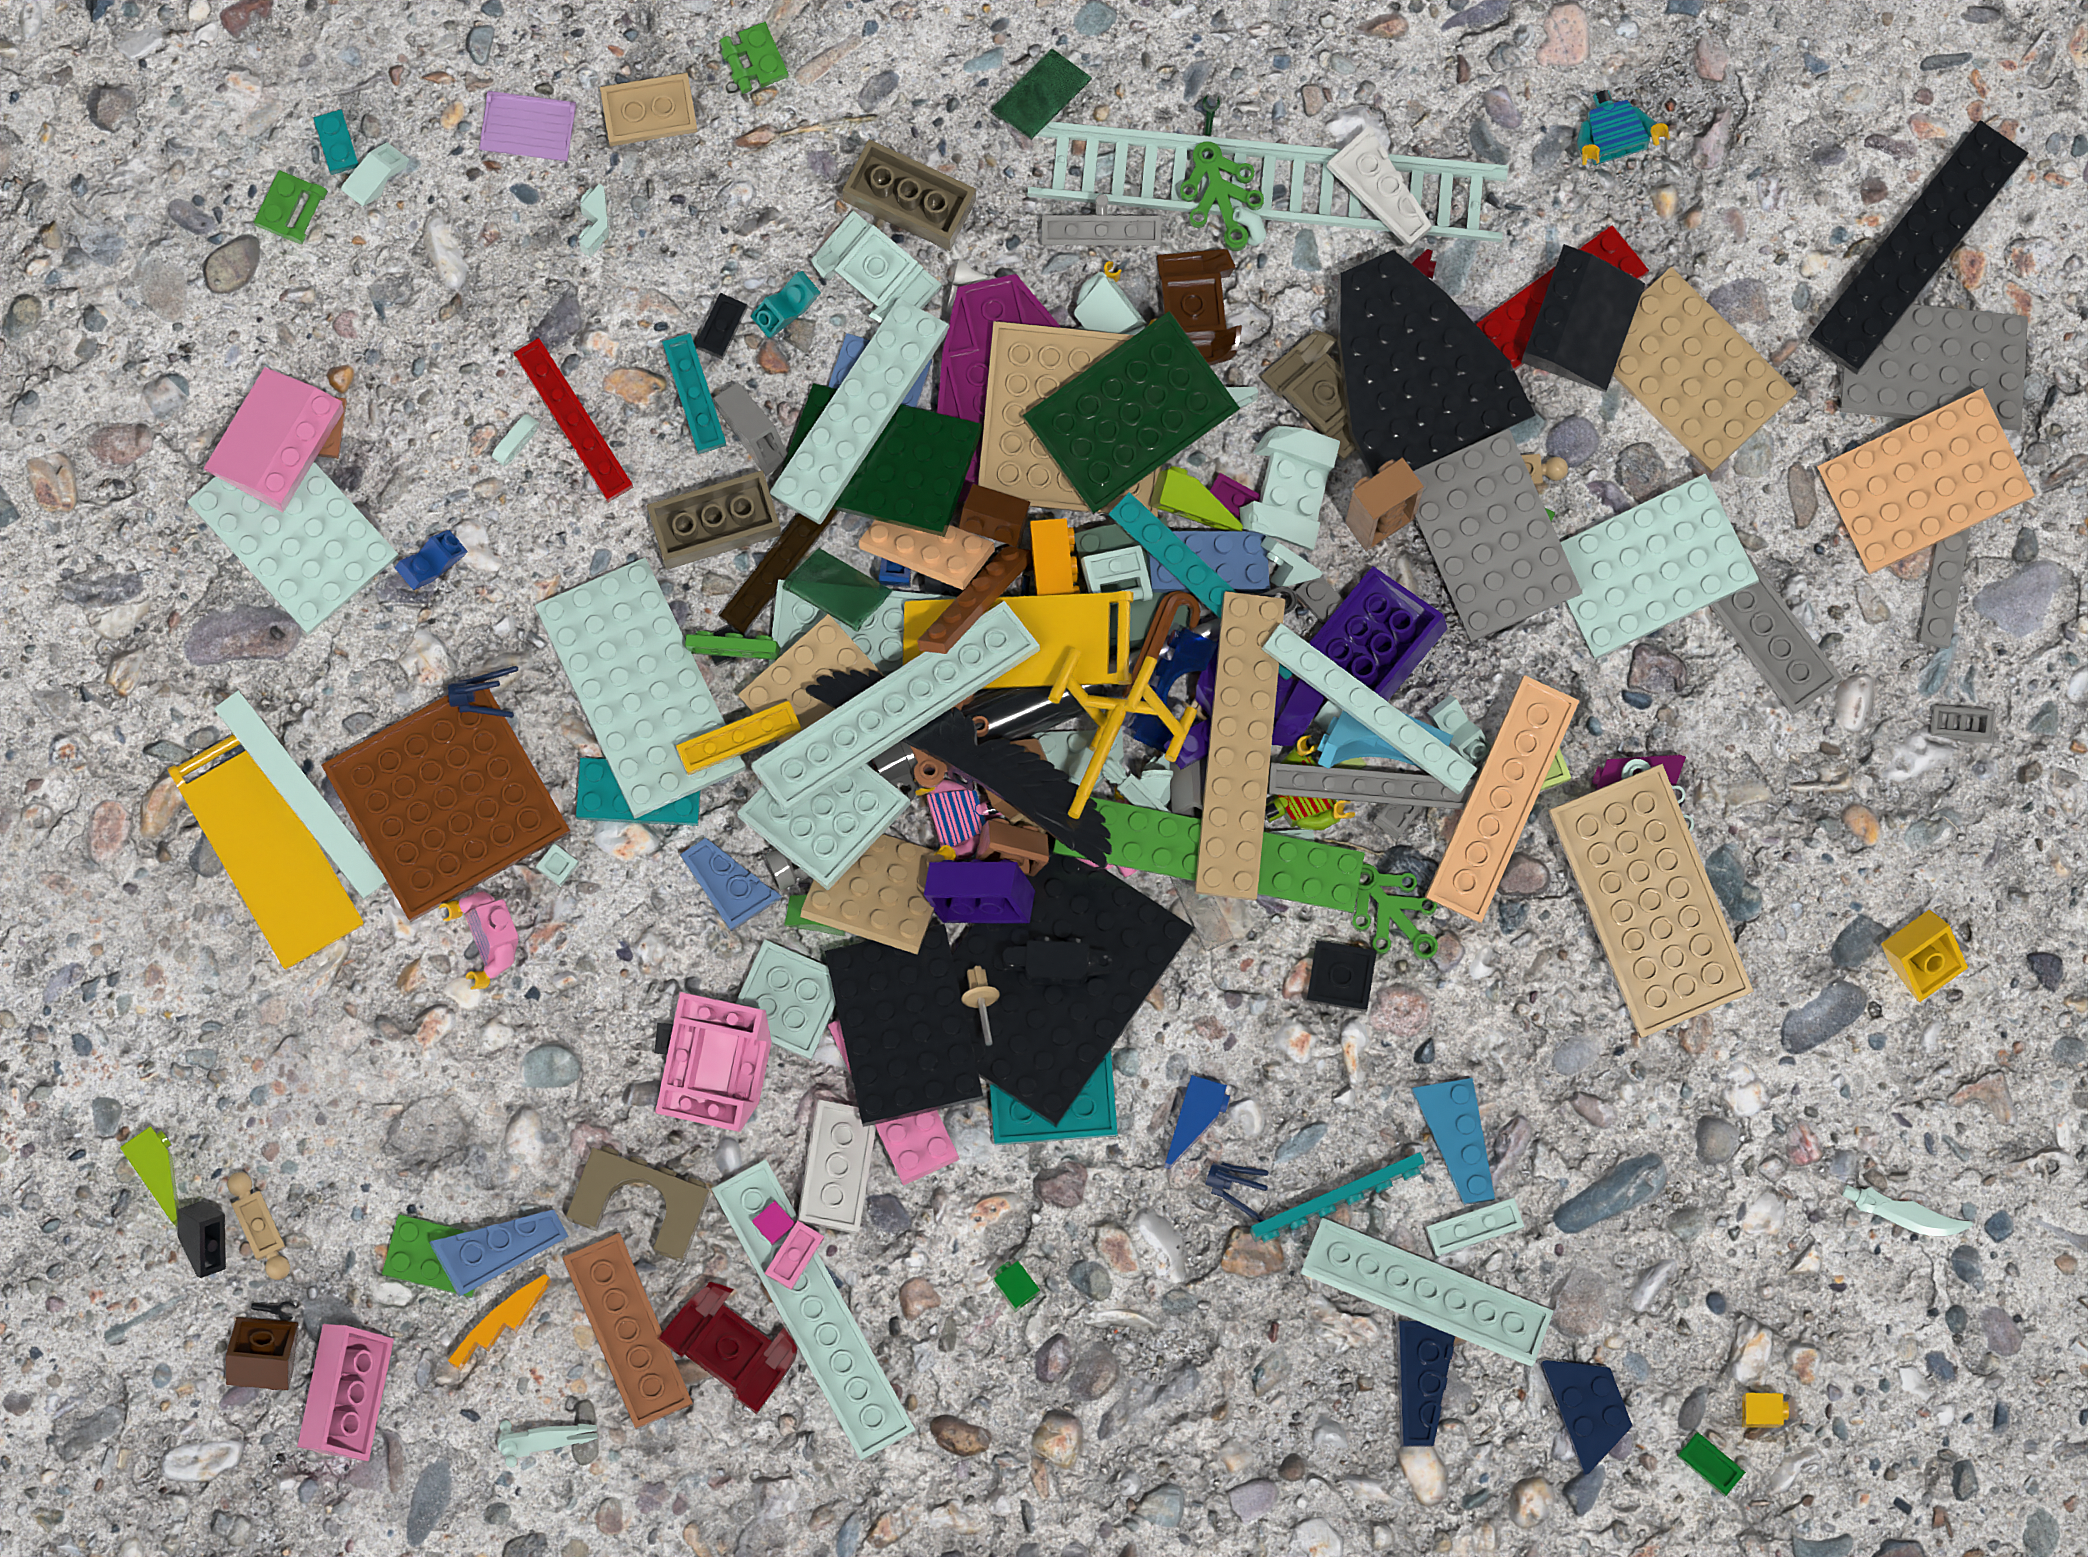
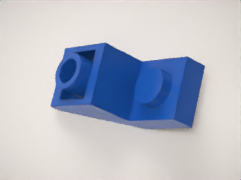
[395,530,468,590]

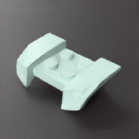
[811,210,943,323]
[1239,426,1340,551]

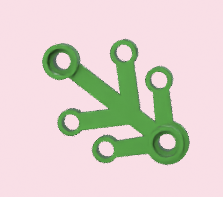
[1180,141,1264,251]
[1352,863,1438,960]

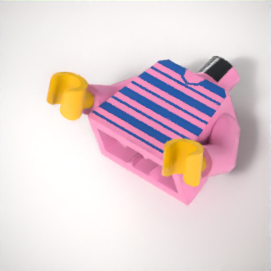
[914,774,1002,861]
[439,891,519,990]

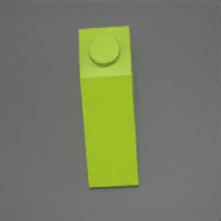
[1150,466,1243,531]
[120,1126,179,1227]

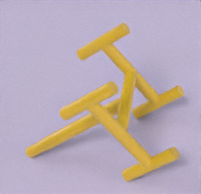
[1048,648,1197,819]

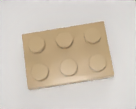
[600,73,698,147]

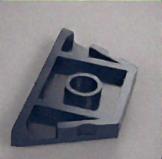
[1541,1360,1633,1476]

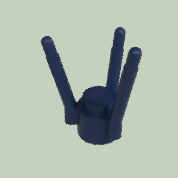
[448,666,519,718]
[1205,1162,1269,1222]

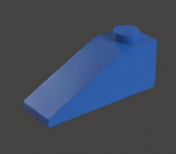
[1164,1075,1230,1169]

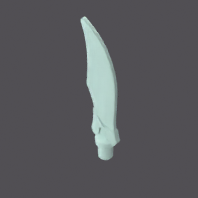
[1842,1184,1973,1236]

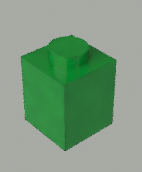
[993,1261,1040,1313]

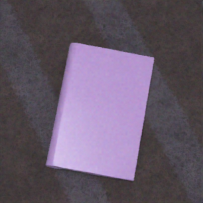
[479,90,576,162]

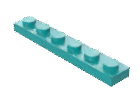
[1250,1152,1425,1243]

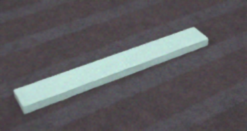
[214,690,387,900]

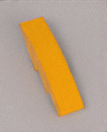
[448,1274,552,1371]

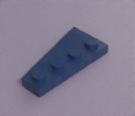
[1396,1321,1455,1447]

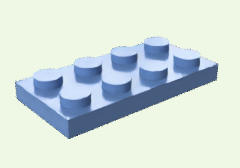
[1147,531,1270,593]

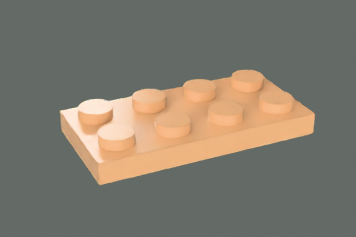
[859,520,995,590]

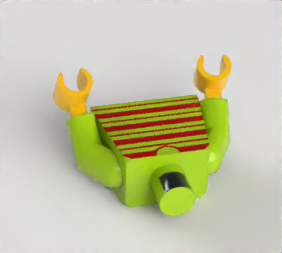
[1265,735,1355,831]

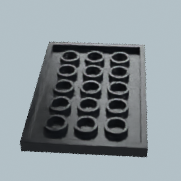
[825,923,984,1127]

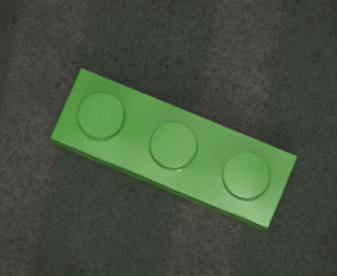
[685,631,781,660]

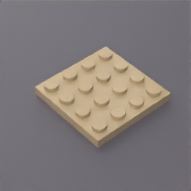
[738,614,885,744]
[800,834,945,955]

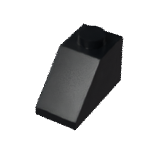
[177,1201,226,1278]

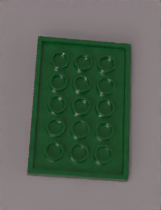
[1022,311,1240,515]
[780,383,983,537]

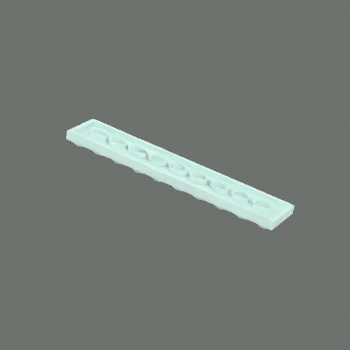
[751,601,1040,814]
[711,1159,916,1461]

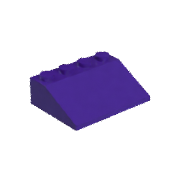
[1309,566,1448,702]

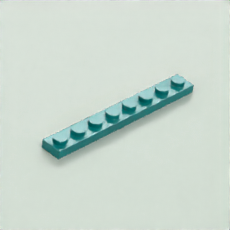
[1108,492,1293,681]

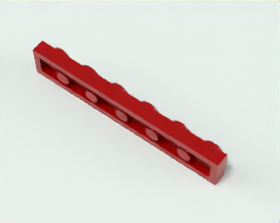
[514,338,634,503]

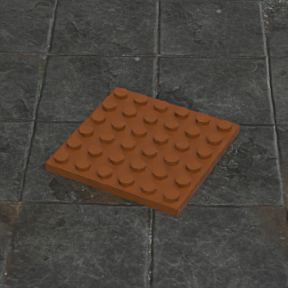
[321,681,571,923]

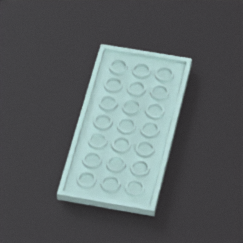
[535,557,746,819]

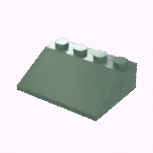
[1074,517,1190,655]

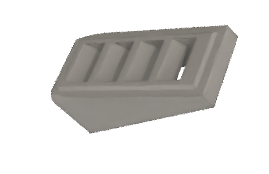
[1930,705,1996,744]

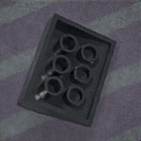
[1521,244,1645,392]

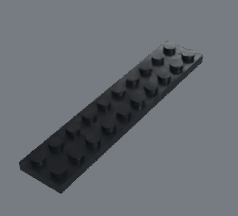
[1808,120,2029,375]

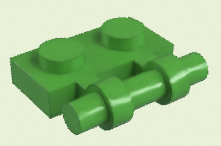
[719,22,789,94]

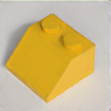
[1881,909,1968,1002]

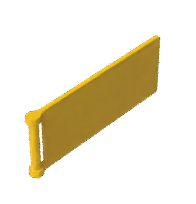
[903,591,1134,689]
[167,735,364,970]

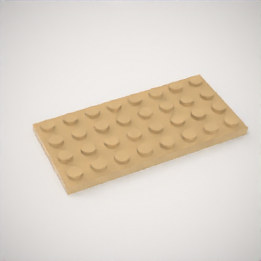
[1548,764,1754,1038]

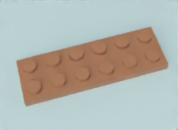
[562,1233,693,1429]

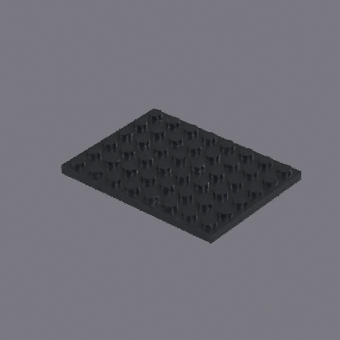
[952,832,1195,1128]

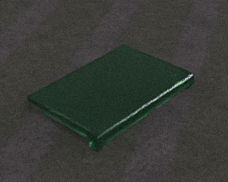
[990,48,1092,140]
[782,548,893,632]

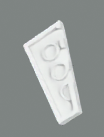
[1327,125,1432,249]

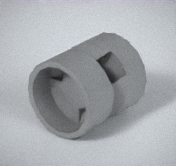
[764,849,811,891]

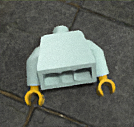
[1074,261,1157,335]

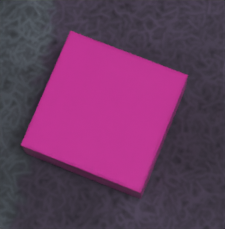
[752,1201,795,1246]

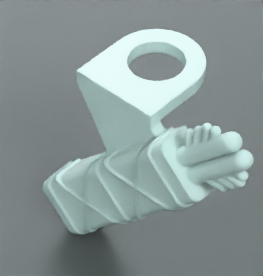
[1102,759,1173,813]

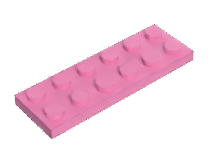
[828,1020,960,1186]

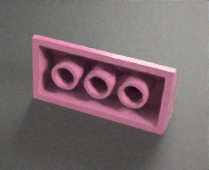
[297,1324,394,1462]

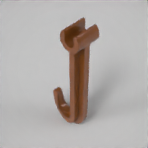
[1122,591,1201,701]

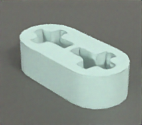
[492,413,540,467]

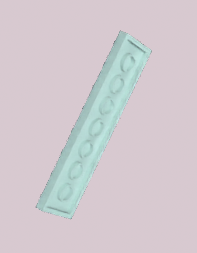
[770,298,950,525]
[1300,1218,1554,1367]

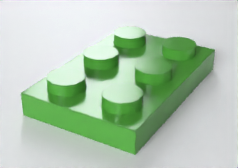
[382,1214,476,1298]

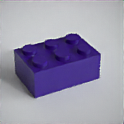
[924,859,1035,923]

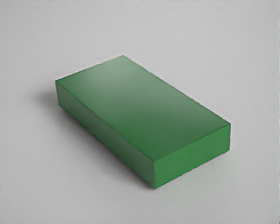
[1677,1431,1746,1497]

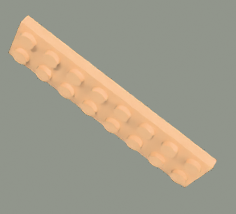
[1424,675,1579,923]

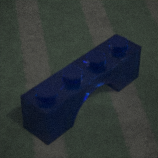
[1127,624,1218,753]

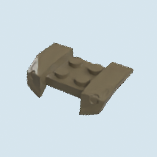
[1260,330,1357,461]

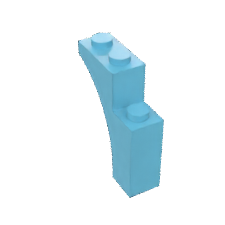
[1317,710,1453,769]

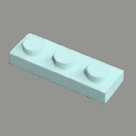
[1426,1198,1525,1257]

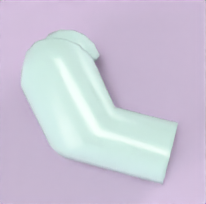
[1233,207,1267,246]

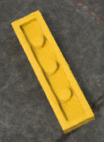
[676,700,801,776]

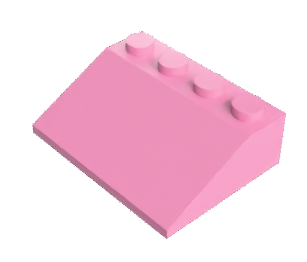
[204,367,344,513]

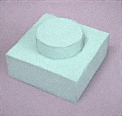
[536,843,579,888]

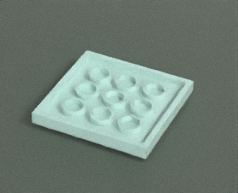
[737,763,911,890]

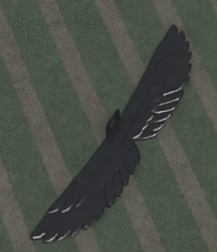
[805,670,1112,868]

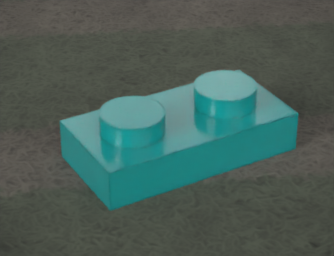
[313,109,359,175]

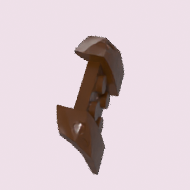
[1157,249,1242,366]

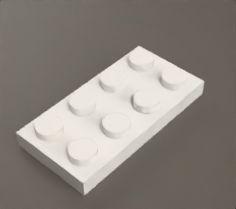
[797,1100,876,1234]

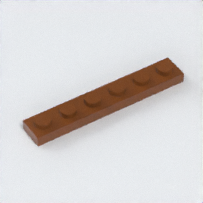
[917,546,1033,654]

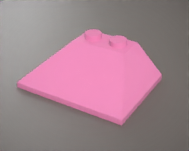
[655,992,772,1132]

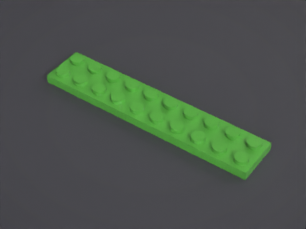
[1053,797,1365,913]

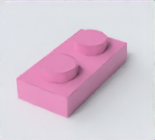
[765,1220,824,1291]

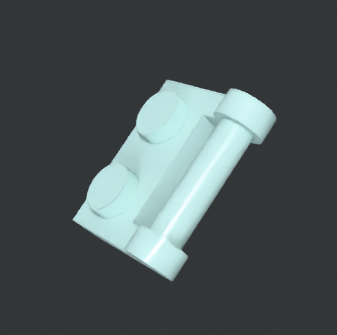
[1081,545,1153,605]

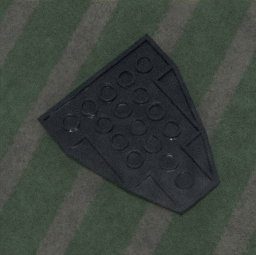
[1337,249,1535,478]

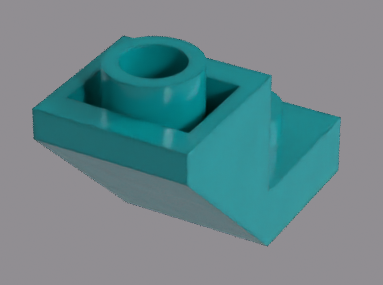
[750,271,821,338]

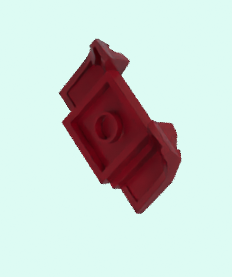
[658,1282,798,1414]

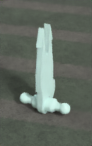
[497,1420,598,1468]

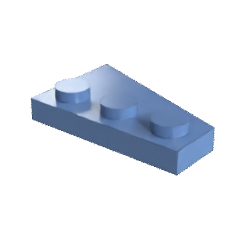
[680,838,782,931]

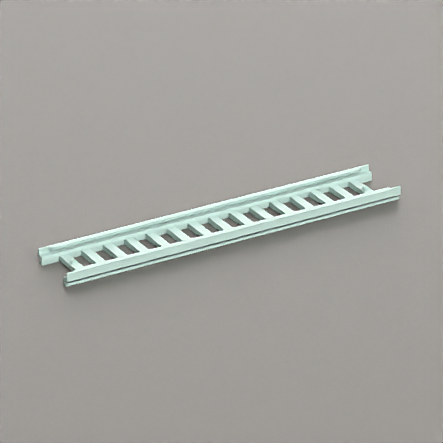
[1027,120,1509,242]

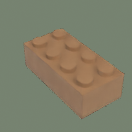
[1345,458,1424,552]

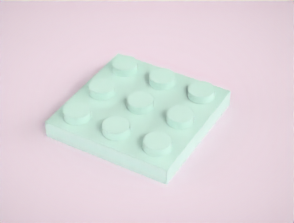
[735,939,836,1061]

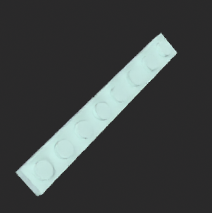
[1261,623,1477,795]

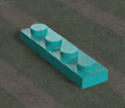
[662,333,727,455]

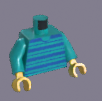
[1577,90,1670,166]

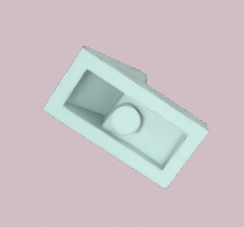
[1260,536,1323,587]

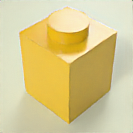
[1742,1393,1789,1428]

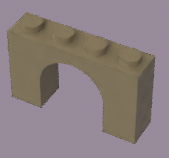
[566,1146,710,1263]

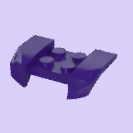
[1195,638,1325,746]

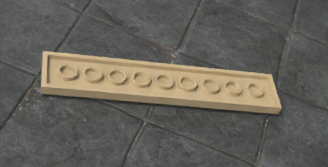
[1194,591,1285,901]

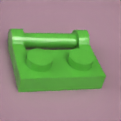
[254,170,328,244]

